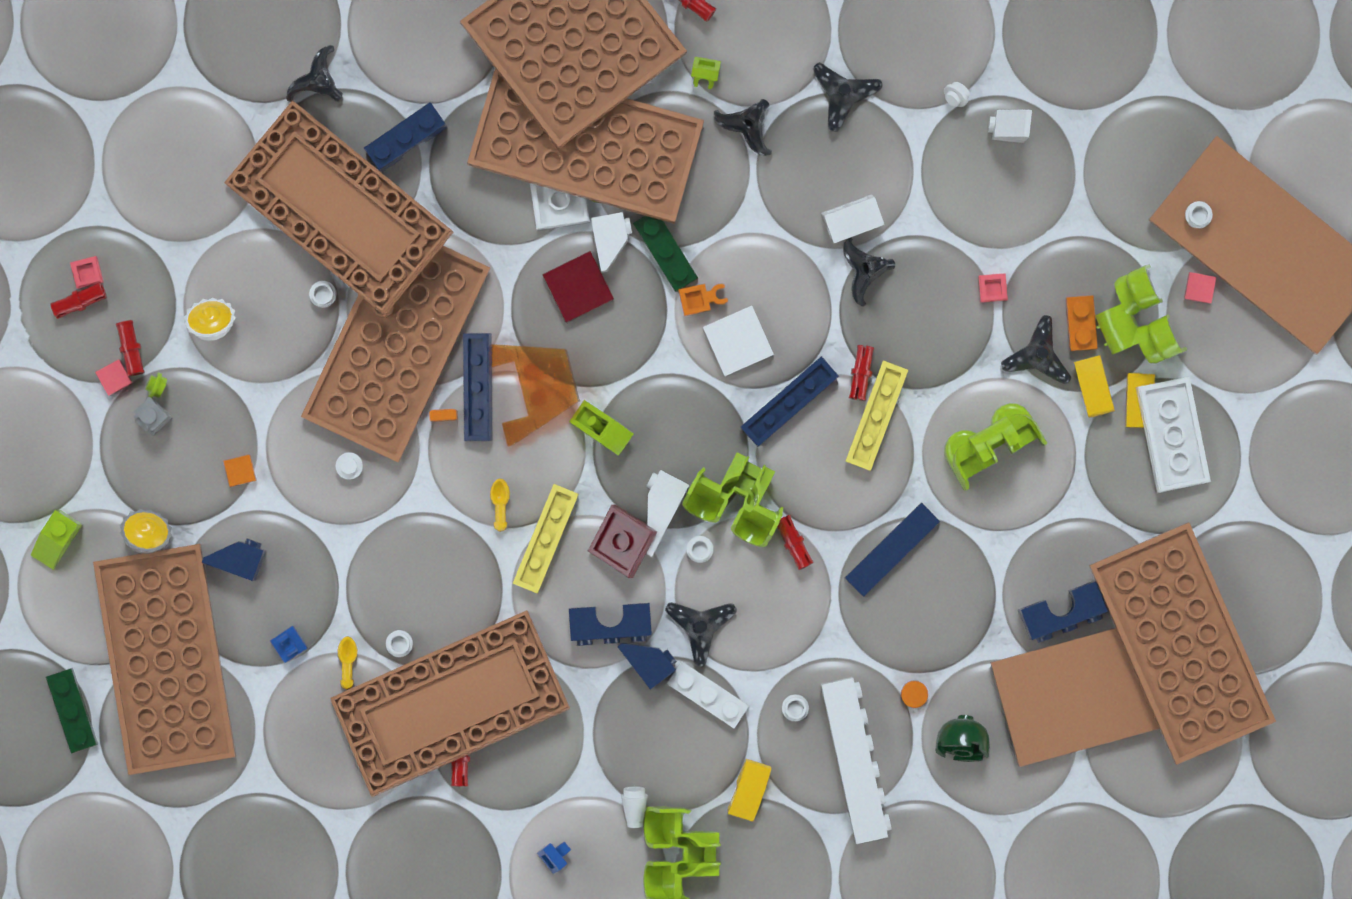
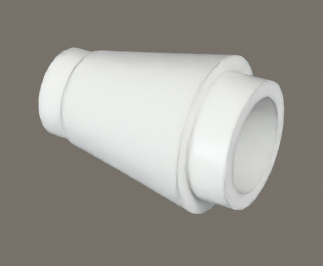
[621,786,648,828]

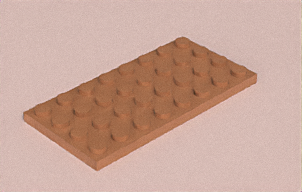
[467,69,704,224]
[301,246,491,463]
[1089,522,1276,765]
[93,544,236,775]

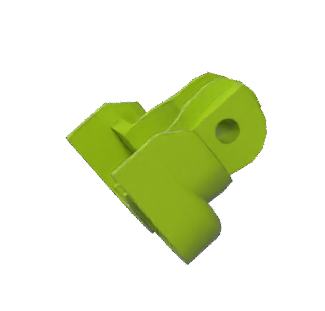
[1095,264,1187,364]
[944,403,1048,491]
[682,452,783,547]
[643,806,721,899]

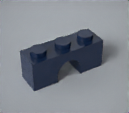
[364,102,448,173]
[1018,581,1108,643]
[569,603,652,646]

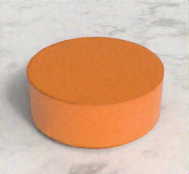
[901,681,928,708]

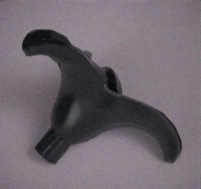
[286,45,343,102]
[813,62,883,132]
[714,99,772,156]
[843,237,895,306]
[1001,315,1071,384]
[665,602,737,666]

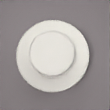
[944,82,970,107]
[1185,201,1213,229]
[309,281,337,308]
[336,453,363,480]
[687,536,713,563]
[386,630,413,657]
[782,694,809,721]

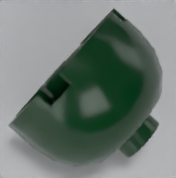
[935,715,990,762]

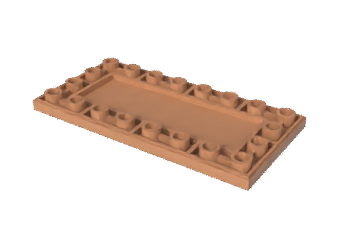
[224,100,454,316]
[1149,136,1352,355]
[330,610,570,797]
[990,628,1160,767]

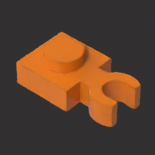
[679,284,728,316]

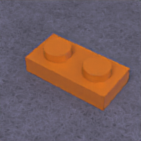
[1066,295,1098,351]

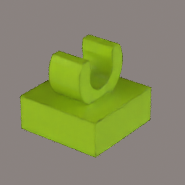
[691,57,721,89]

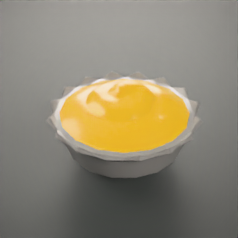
[120,509,172,554]

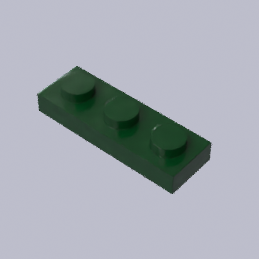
[633,216,698,292]
[46,668,98,754]

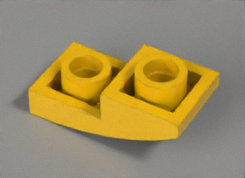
[1074,355,1115,418]
[728,759,771,822]

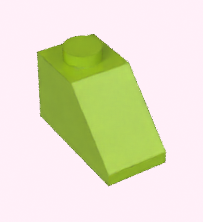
[569,400,634,456]
[30,510,83,570]

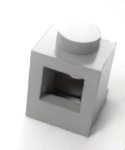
[134,397,172,436]

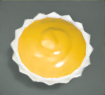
[183,298,236,341]

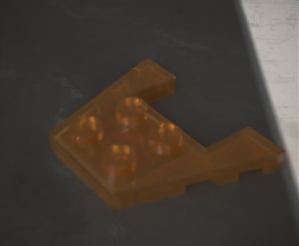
[492,344,580,446]

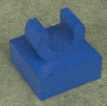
[270,626,308,663]
[537,841,571,874]

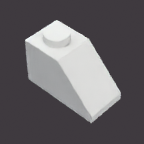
[988,110,1032,143]
[591,212,632,273]

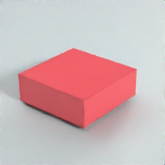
[70,256,104,289]
[1184,272,1216,304]
[978,273,1008,303]
[95,359,133,396]

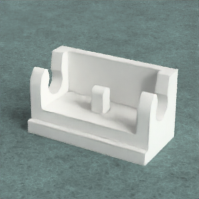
[821,194,884,243]

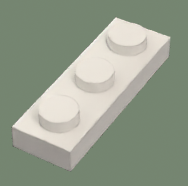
[667,661,749,728]

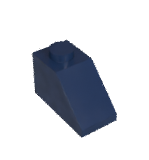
[202,538,266,581]
[617,643,677,690]

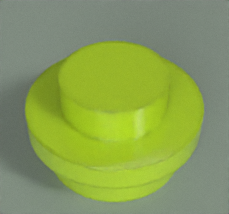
[145,372,167,398]

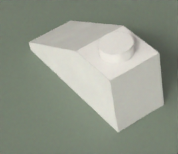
[646,470,689,557]

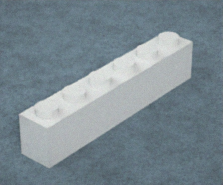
[821,677,892,844]

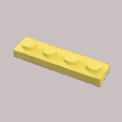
[845,361,908,471]
[513,484,579,594]

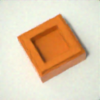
[429,409,458,422]
[223,454,257,487]

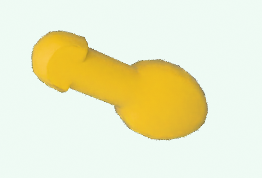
[490,478,510,532]
[337,636,358,690]

